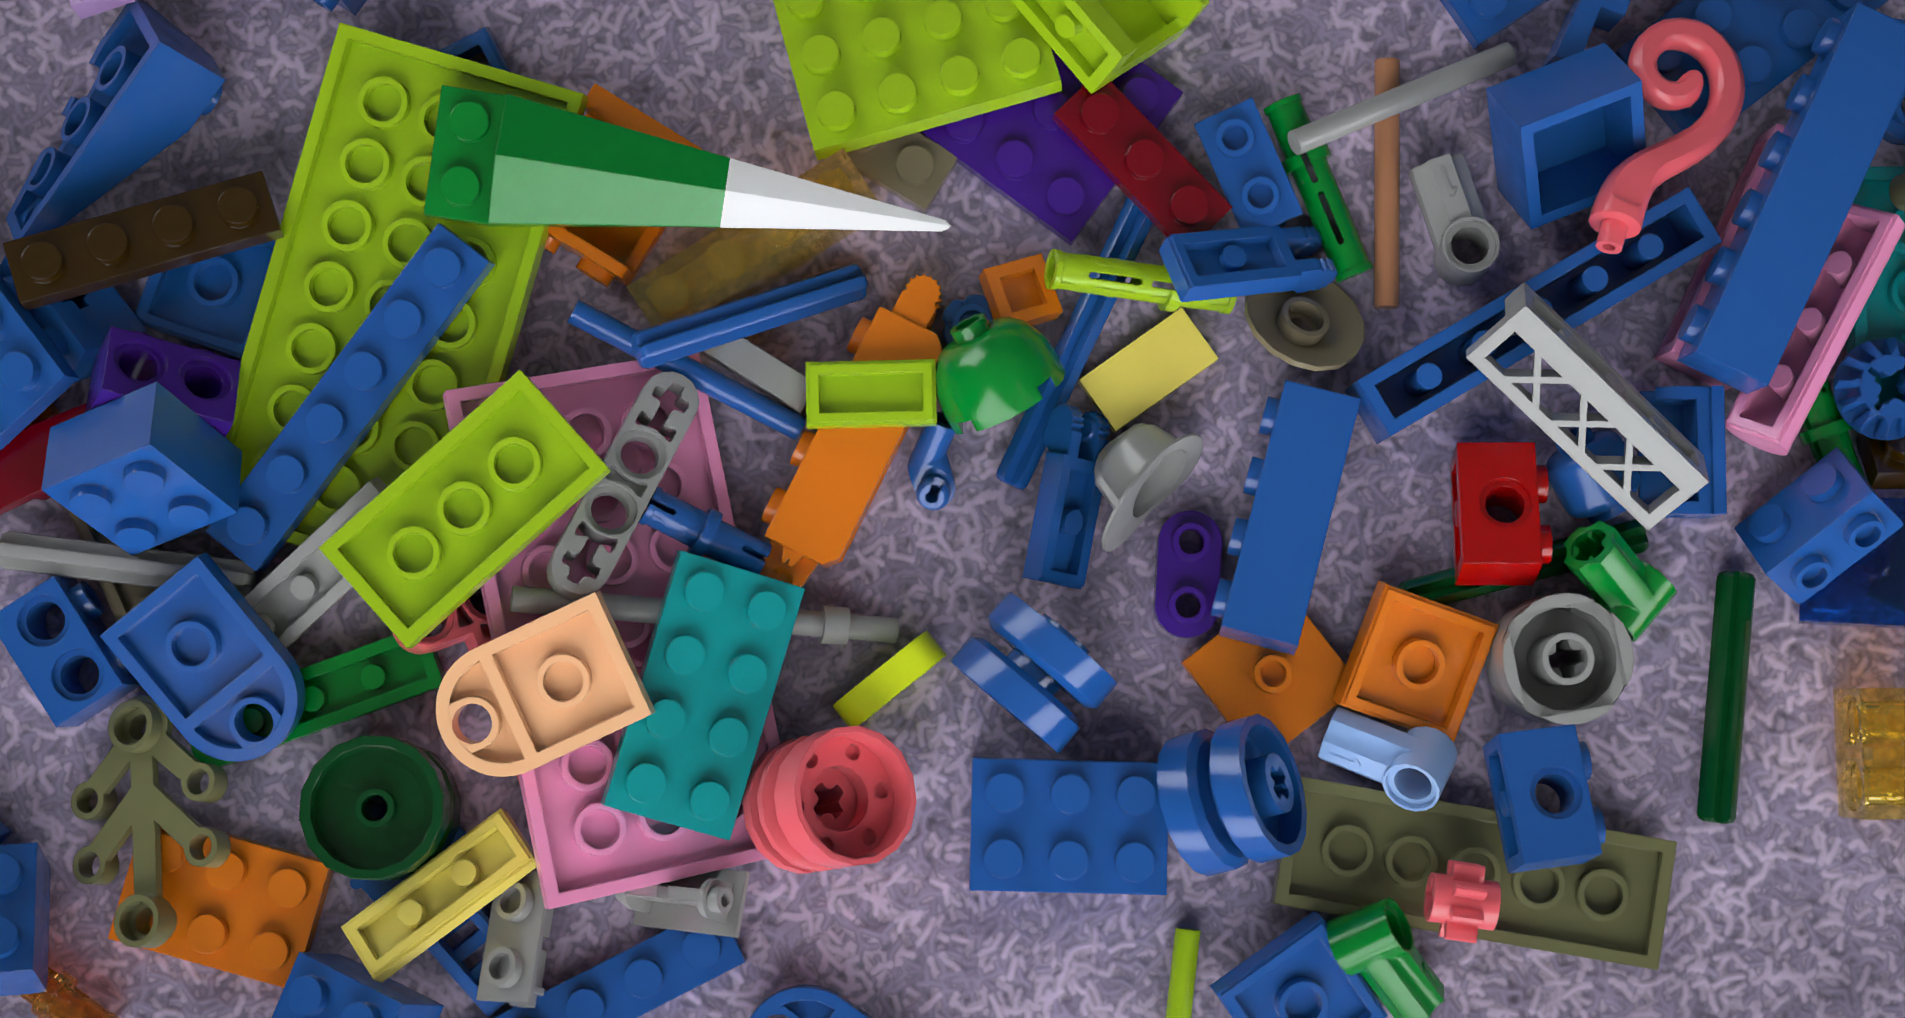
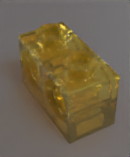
[1833,688,1905,820]

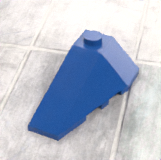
[6,0,226,240]

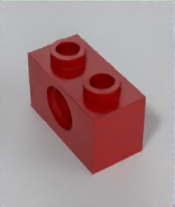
[1450,442,1552,586]

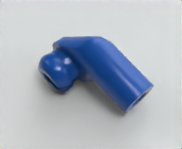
[907,412,956,511]

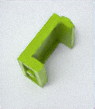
[1010,0,1209,94]

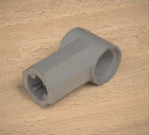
[1409,153,1500,287]

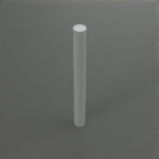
[1288,42,1516,155]

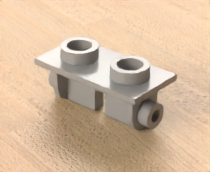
[615,869,750,938]
[476,871,554,1008]

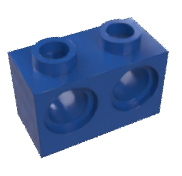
[0,576,141,727]

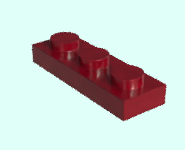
[1052,82,1233,237]

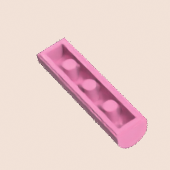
[1725,203,1905,456]

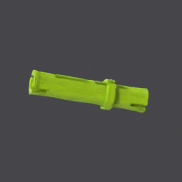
[1044,249,1237,315]

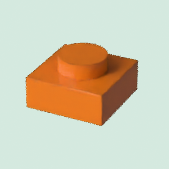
[978,253,1063,326]

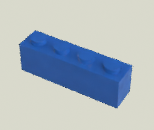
[1211,380,1361,655]

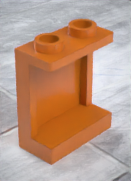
[544,83,703,288]

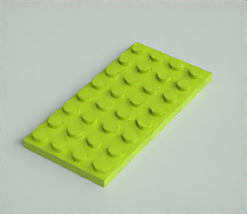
[225,22,588,546]

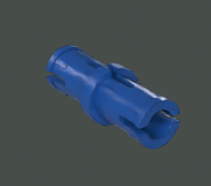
[638,486,772,574]

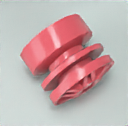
[742,726,917,874]

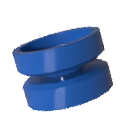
[950,592,1118,753]
[1157,713,1307,876]

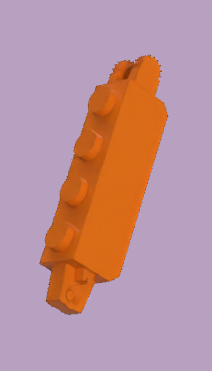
[760,274,942,588]

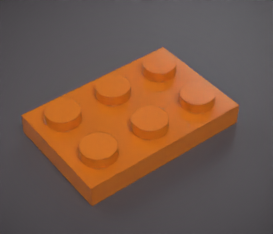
[108,826,333,988]

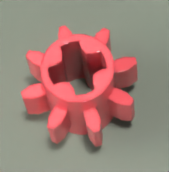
[1424,860,1501,944]

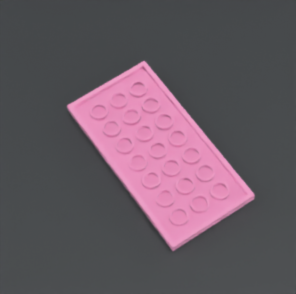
[443,353,780,909]

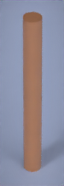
[1374,57,1400,309]

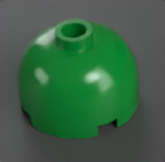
[935,313,1066,434]

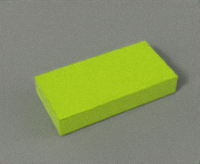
[805,359,937,429]

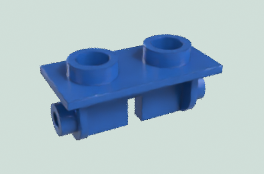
[1194,98,1303,228]

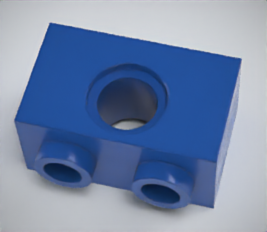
[1482,724,1606,874]

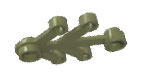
[71,695,231,948]

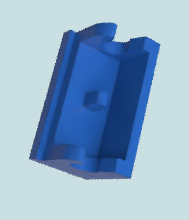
[1638,386,1727,518]

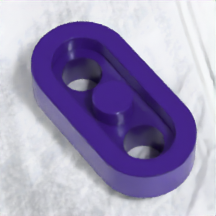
[1153,511,1222,638]

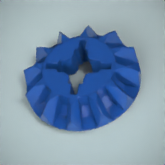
[1833,337,1905,440]

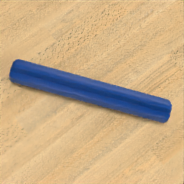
[631,263,868,369]

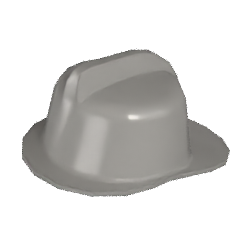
[1094,423,1203,552]

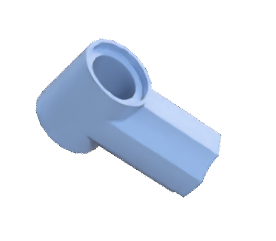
[1318,707,1458,812]

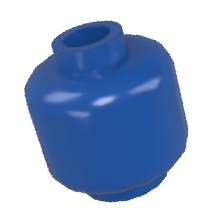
[1545,427,1642,524]

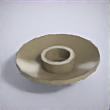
[1245,282,1365,371]

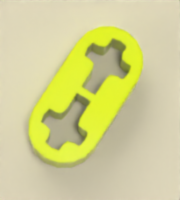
[832,630,947,727]

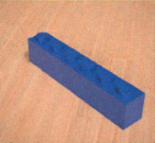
[1676,2,1905,394]
[1344,186,1723,444]

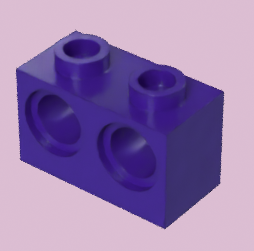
[85,326,241,437]

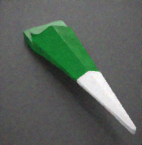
[424,85,951,232]

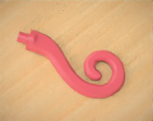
[1588,17,1745,254]

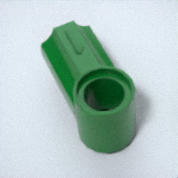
[1564,520,1677,642]
[1327,897,1444,1018]

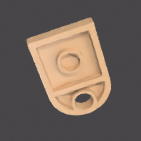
[436,591,656,777]

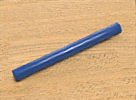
[567,299,807,440]

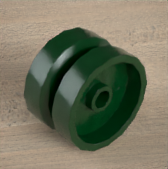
[299,736,461,880]

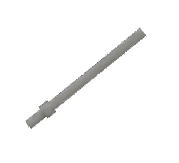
[510,586,899,645]

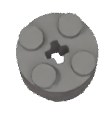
[1486,593,1634,724]

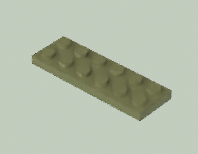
[1271,777,1677,970]

